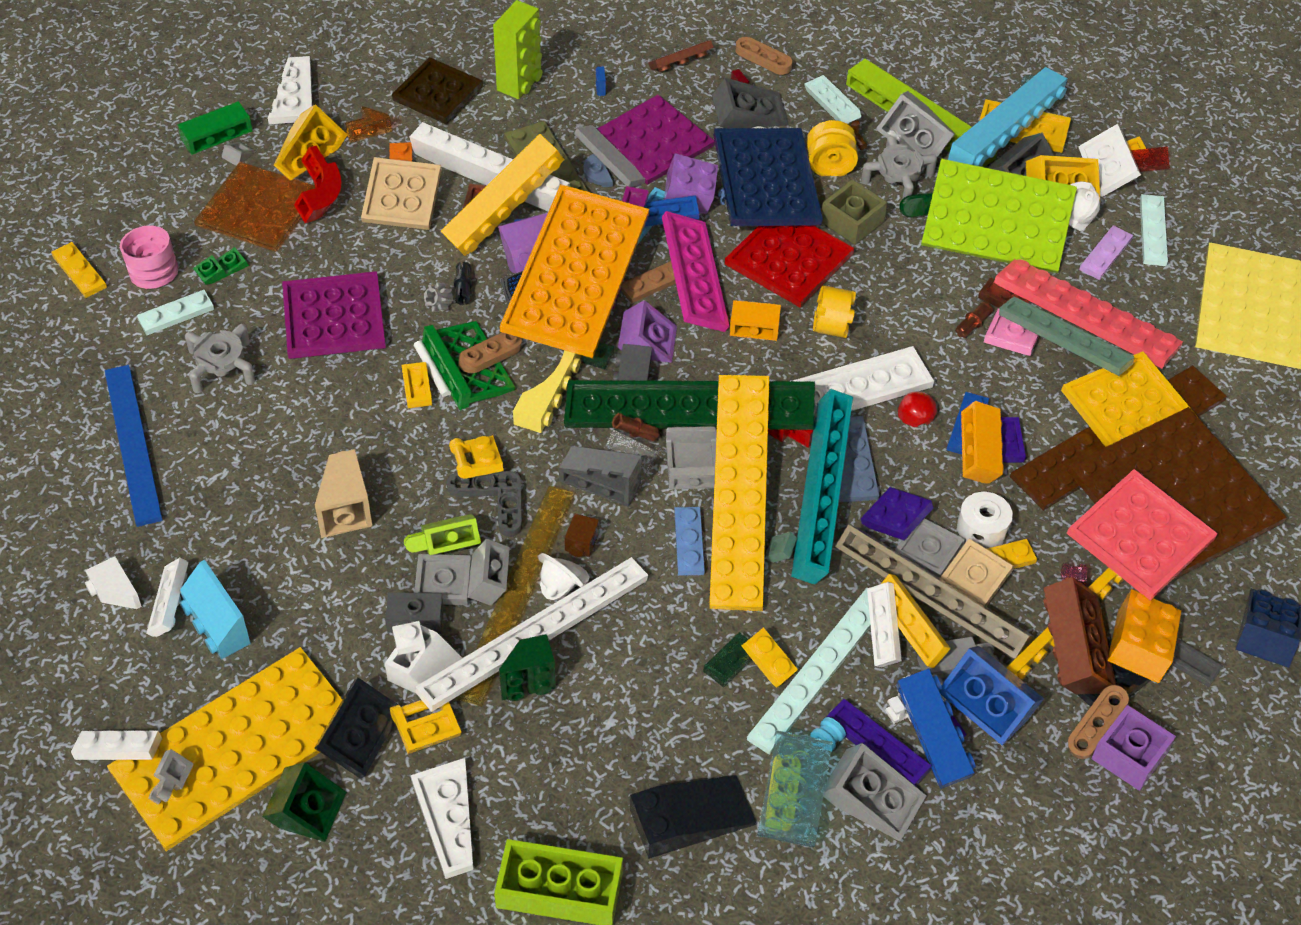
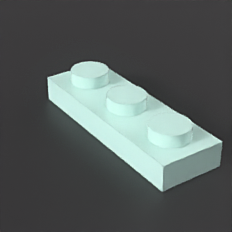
[137,290,214,335]

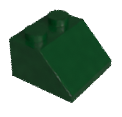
[262,762,347,842]

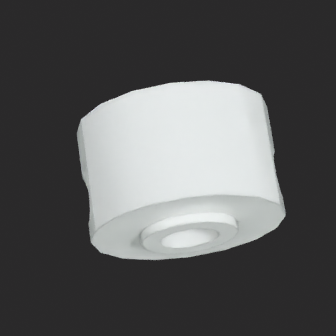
[957,492,1013,549]

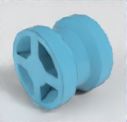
[810,717,846,753]

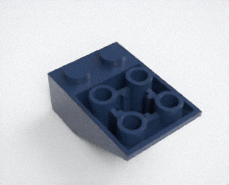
[1235,588,1301,668]

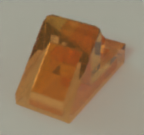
[345,106,392,143]

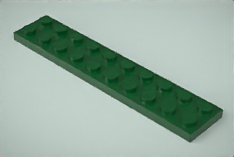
[564,380,815,430]

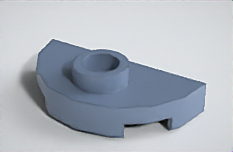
[583,154,613,187]

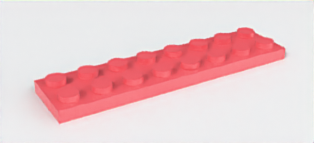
[994,259,1183,369]

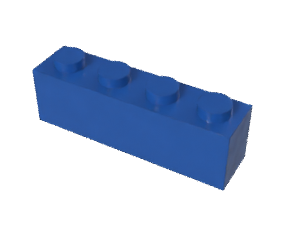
[896,668,976,789]

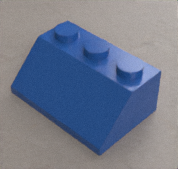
[939,646,1044,745]

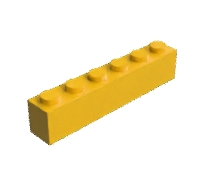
[441,134,564,256]

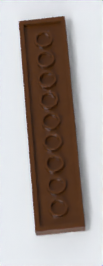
[1010,365,1227,511]

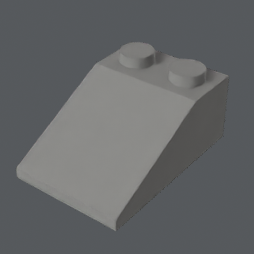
[876,91,955,168]
[820,743,926,841]

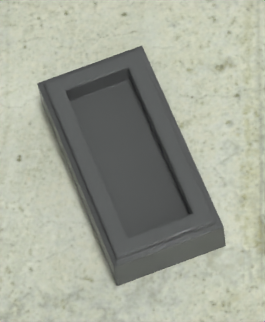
[1171,638,1223,687]

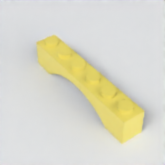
[513,350,582,433]

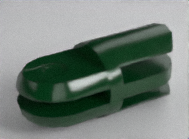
[899,192,933,218]

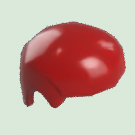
[897,391,937,427]

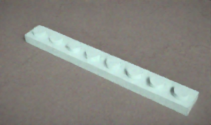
[747,588,871,755]

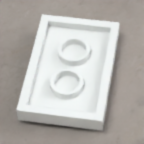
[1078,124,1141,197]

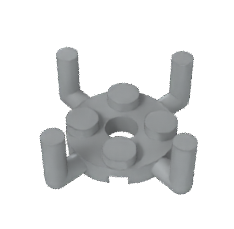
[861,136,937,199]
[185,324,255,393]

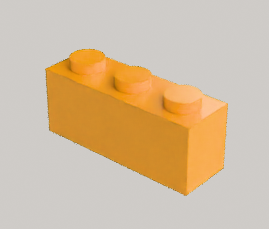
[961,401,1004,483]

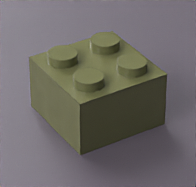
[822,179,887,245]

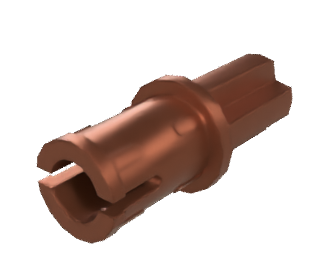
[955,301,993,338]
[612,413,659,441]

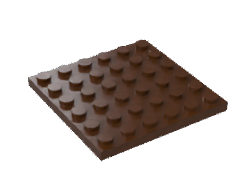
[1067,407,1287,581]

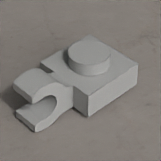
[148,749,194,804]

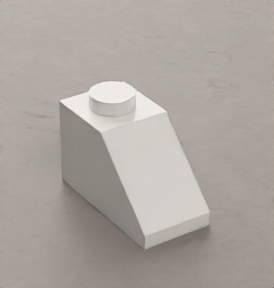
[85,556,142,609]

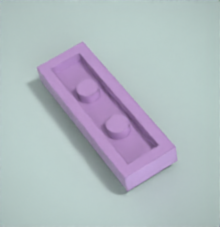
[1079,226,1133,280]

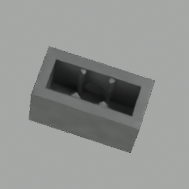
[385,592,444,633]

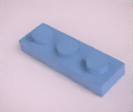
[674,507,704,576]

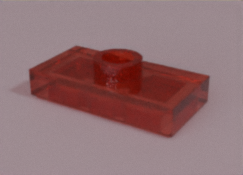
[1131,146,1170,172]

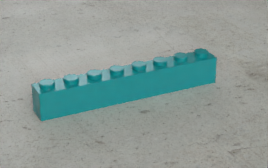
[791,389,853,584]

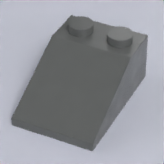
[712,78,788,128]

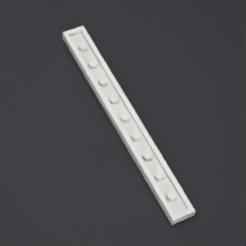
[415,557,648,712]

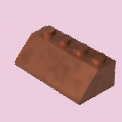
[1043,577,1116,694]

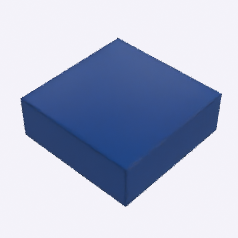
[596,66,606,96]

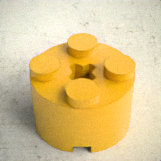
[813,286,856,338]

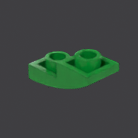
[193,247,249,285]

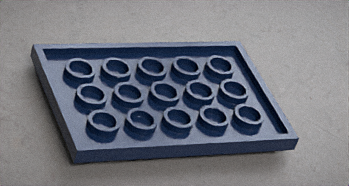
[713,128,823,226]

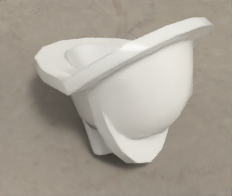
[1069,181,1100,231]
[538,553,590,601]

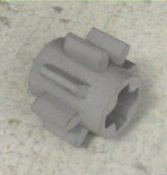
[424,282,453,312]

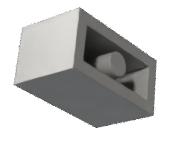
[468,539,510,606]

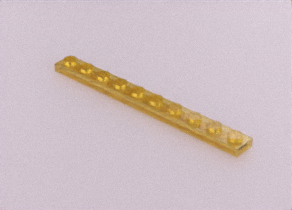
[456,486,573,707]

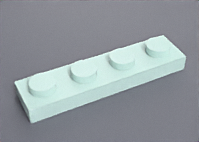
[805,75,861,124]
[1140,194,1168,266]

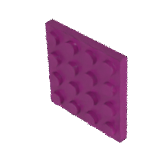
[597,95,715,185]
[282,271,386,359]

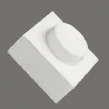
[392,621,425,655]

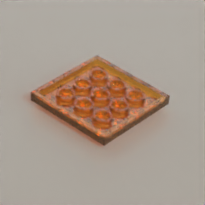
[194,162,315,252]

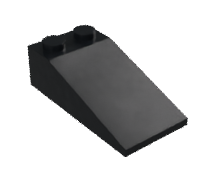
[630,775,757,859]

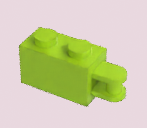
[404,514,481,555]

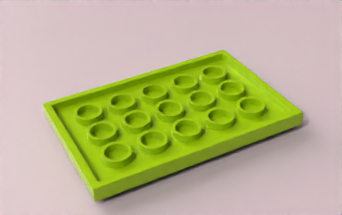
[921,159,1077,273]

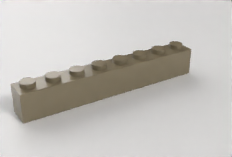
[835,524,1035,659]

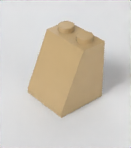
[315,449,372,538]

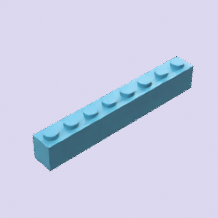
[948,67,1068,167]

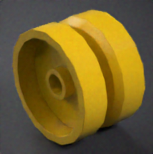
[807,120,858,176]

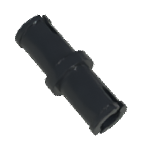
[454,262,472,305]

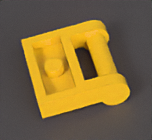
[449,435,504,479]
[390,700,461,754]

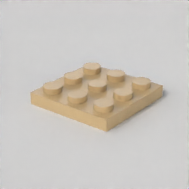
[361,157,442,230]

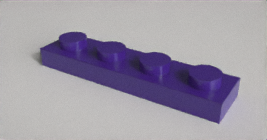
[826,699,931,787]

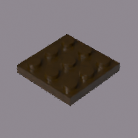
[392,57,483,124]

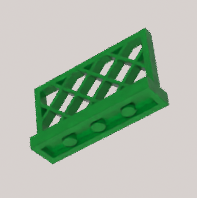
[422,321,515,410]

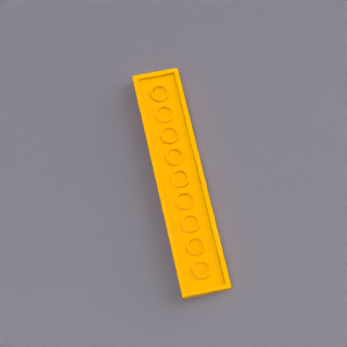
[710,375,769,611]

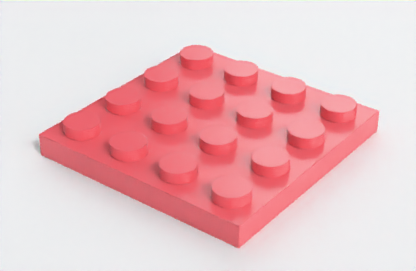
[1066,469,1218,601]

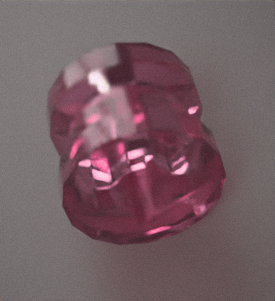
[1061,563,1087,586]

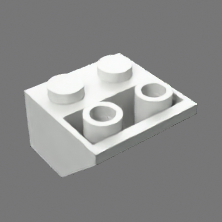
[385,625,462,694]

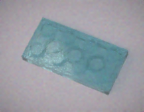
[757,730,833,848]

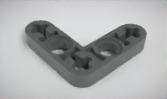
[447,471,522,537]

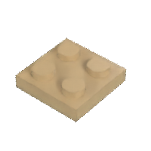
[940,538,1013,606]

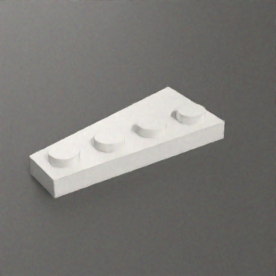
[268,56,313,124]
[411,758,473,879]

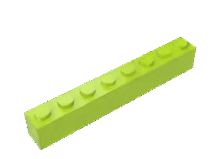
[846,59,998,167]

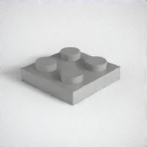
[895,518,965,578]
[414,554,471,605]

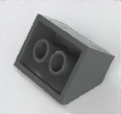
[988,132,1054,176]

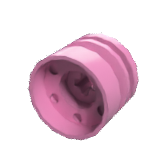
[120,226,179,289]

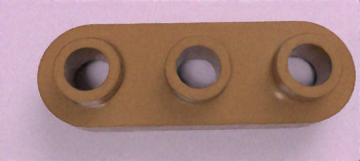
[735,37,792,75]
[458,332,522,373]
[1068,685,1129,759]

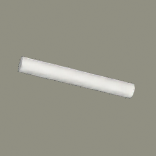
[414,341,451,397]

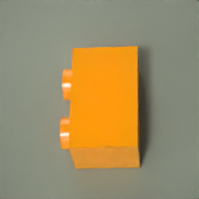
[730,300,781,341]

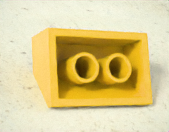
[1026,155,1100,200]

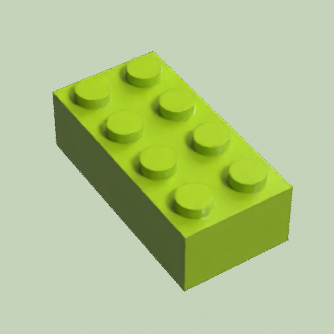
[493,0,543,99]
[494,839,623,925]

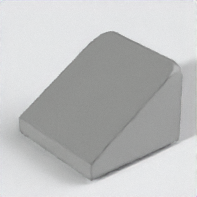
[222,142,256,166]

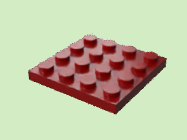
[725,225,854,308]

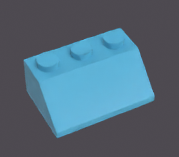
[180,560,251,659]

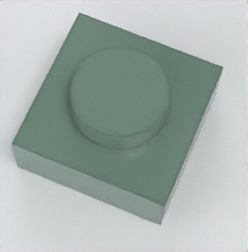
[764,532,797,563]

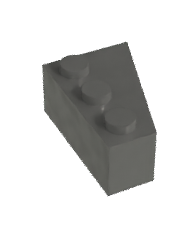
[559,446,642,507]

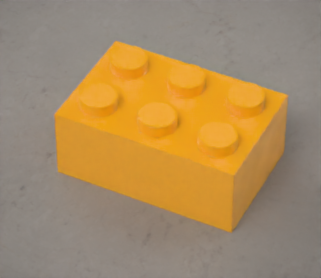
[1108,589,1181,683]

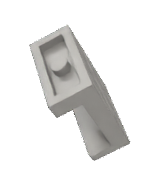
[666,427,717,489]

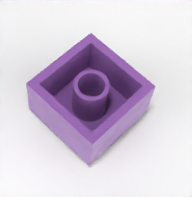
[664,153,718,214]
[1091,705,1176,791]

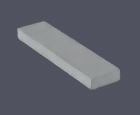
[574,125,645,187]

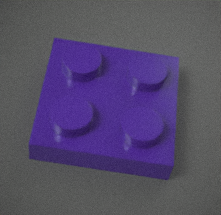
[860,487,933,540]

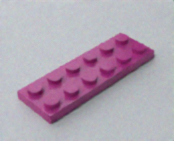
[662,211,729,332]

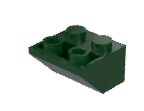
[499,634,556,701]

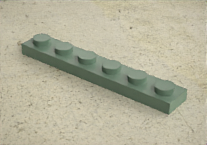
[999,296,1134,376]

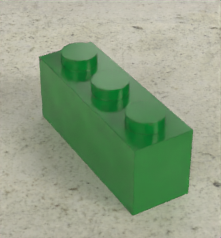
[177,101,252,155]

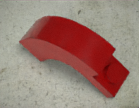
[294,145,341,223]

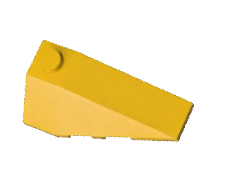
[274,104,348,181]

